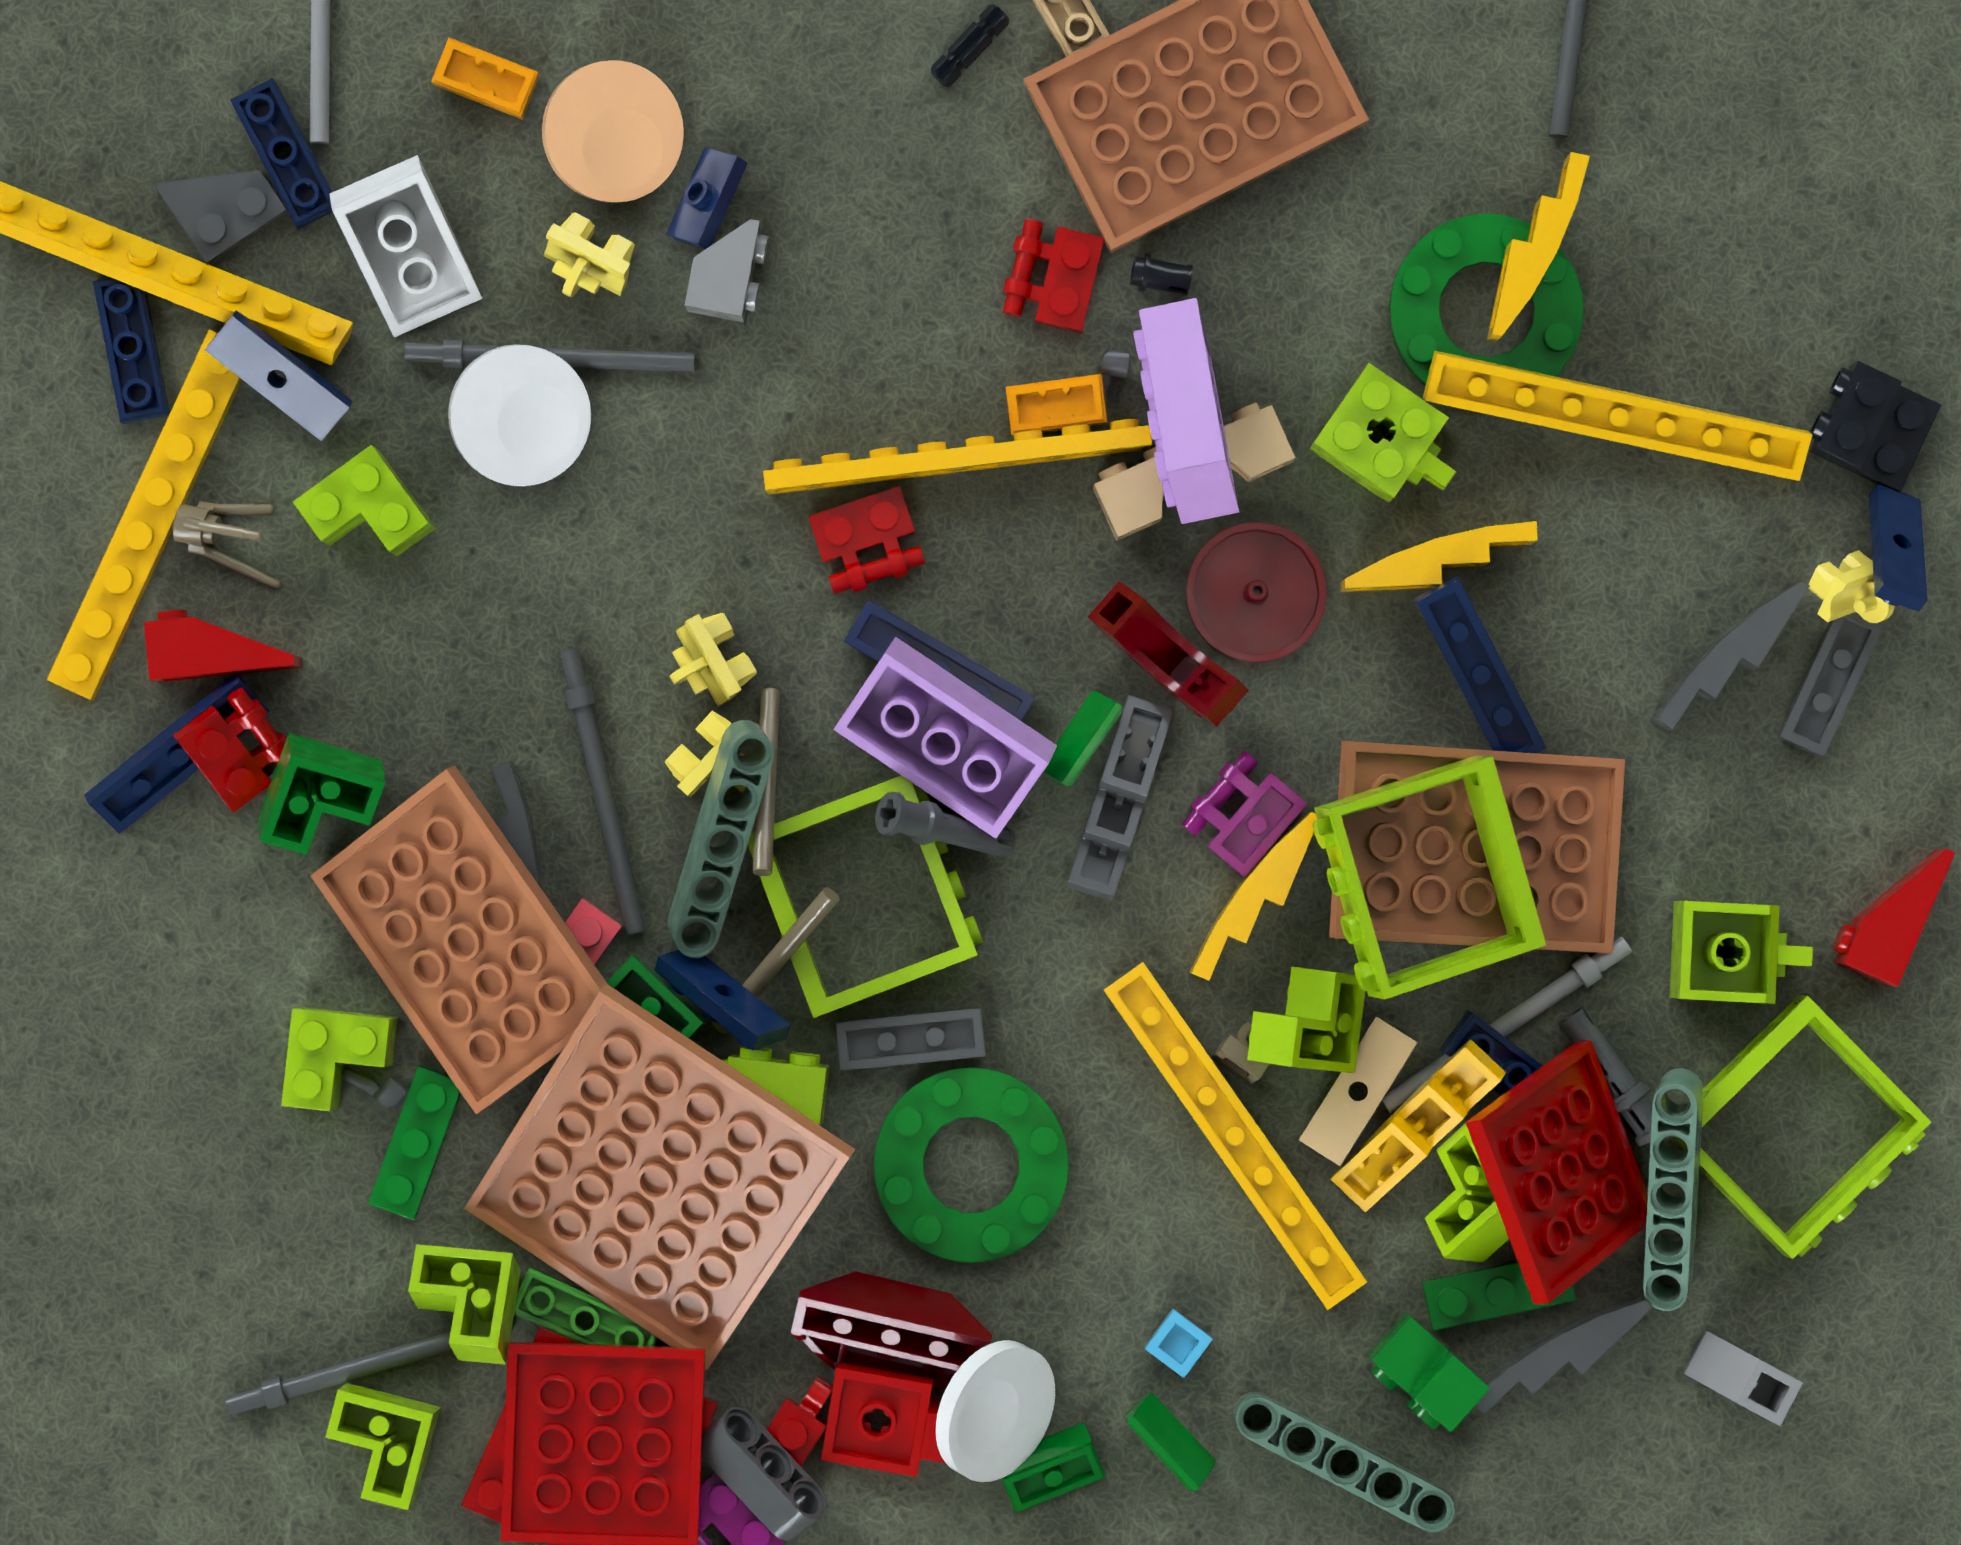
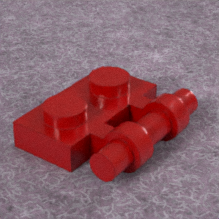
[1002,219,1104,334]
[808,486,926,594]
[173,688,287,813]

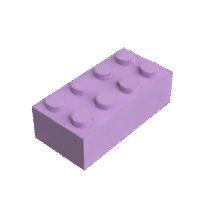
[1133,298,1239,524]
[833,637,1057,839]

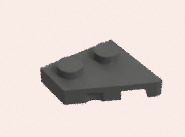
[155,170,289,265]

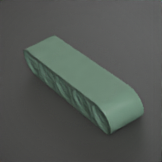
[667,720,774,958]
[1643,1068,1704,1311]
[1233,1392,1455,1532]

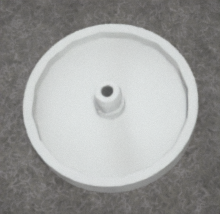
[448,344,591,486]
[936,1340,1055,1482]

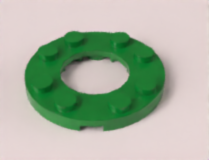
[1389,213,1583,386]
[874,1067,1068,1263]

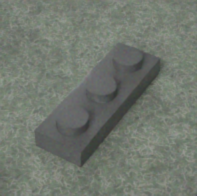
[1777,612,1885,758]
[836,1007,986,1071]

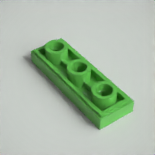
[514,1267,658,1346]

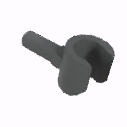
[1100,350,1130,396]
[341,1067,409,1108]

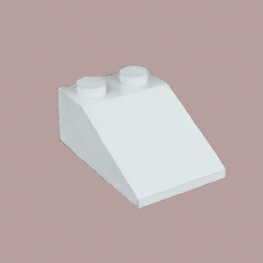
[329,155,482,337]

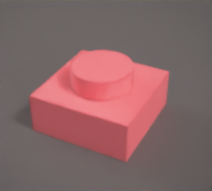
[565,898,623,965]

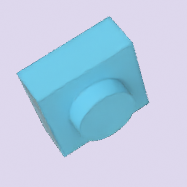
[1144,1308,1213,1378]

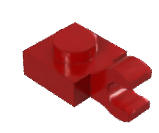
[766,1376,833,1466]

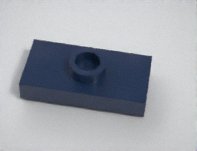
[666,147,748,250]

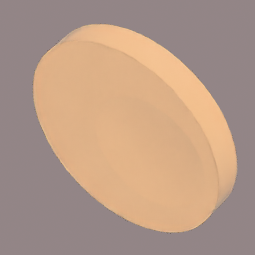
[542,60,684,203]

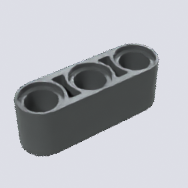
[702,1407,827,1541]

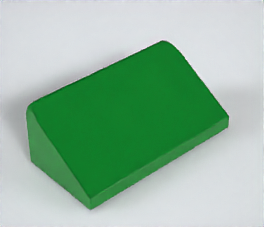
[1043,691,1123,788]
[1125,1392,1216,1492]
[1001,1422,1106,1513]

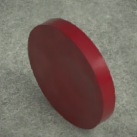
[1185,522,1327,663]

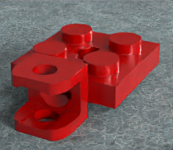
[821,1362,945,1477]

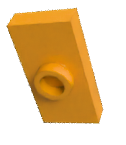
[431,37,540,120]
[1006,374,1108,436]

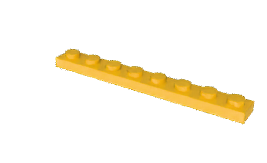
[0,181,353,366]
[47,329,242,701]
[1423,350,1812,481]
[763,419,1152,495]
[1103,962,1367,1310]

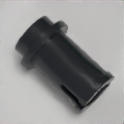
[1130,253,1193,296]

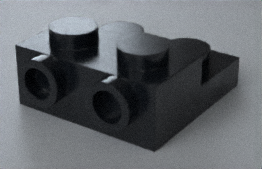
[1810,361,1941,492]

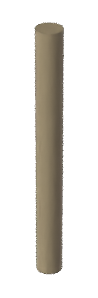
[753,688,780,876]
[712,887,839,1034]

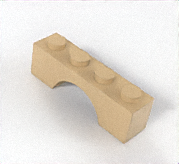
[1093,403,1296,541]

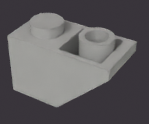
[684,219,769,322]
[1683,1330,1803,1426]

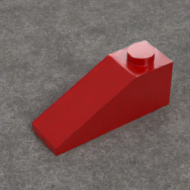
[144,610,303,683]
[1833,849,1955,987]

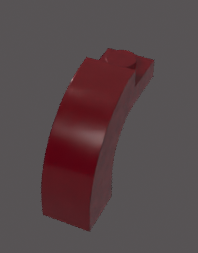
[1087,581,1249,727]

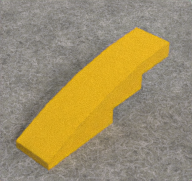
[1486,152,1590,343]
[1340,521,1538,592]
[1189,812,1317,981]
[1330,1039,1506,1213]

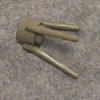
[173,501,281,589]

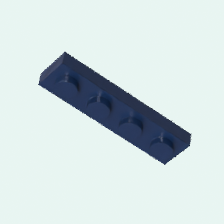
[1414,576,1547,753]
[844,600,1036,721]
[85,672,270,834]

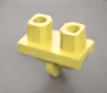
[544,212,635,298]
[1808,550,1895,623]
[669,613,757,707]
[665,711,745,797]

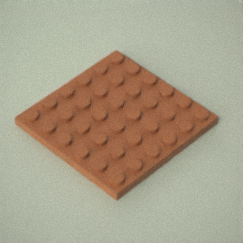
[464,983,855,1370]

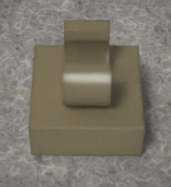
[1212,1022,1269,1084]

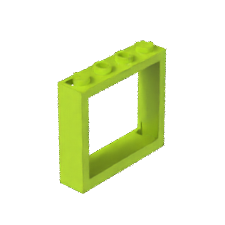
[1313,756,1546,1000]
[747,775,983,1018]
[1668,995,1932,1259]

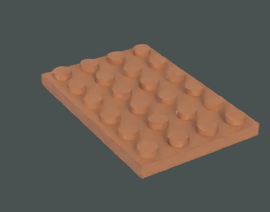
[1023,0,1369,253]
[1329,741,1625,953]
[310,766,607,1115]

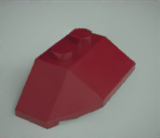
[791,1271,992,1390]

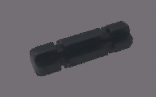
[931,4,1009,87]

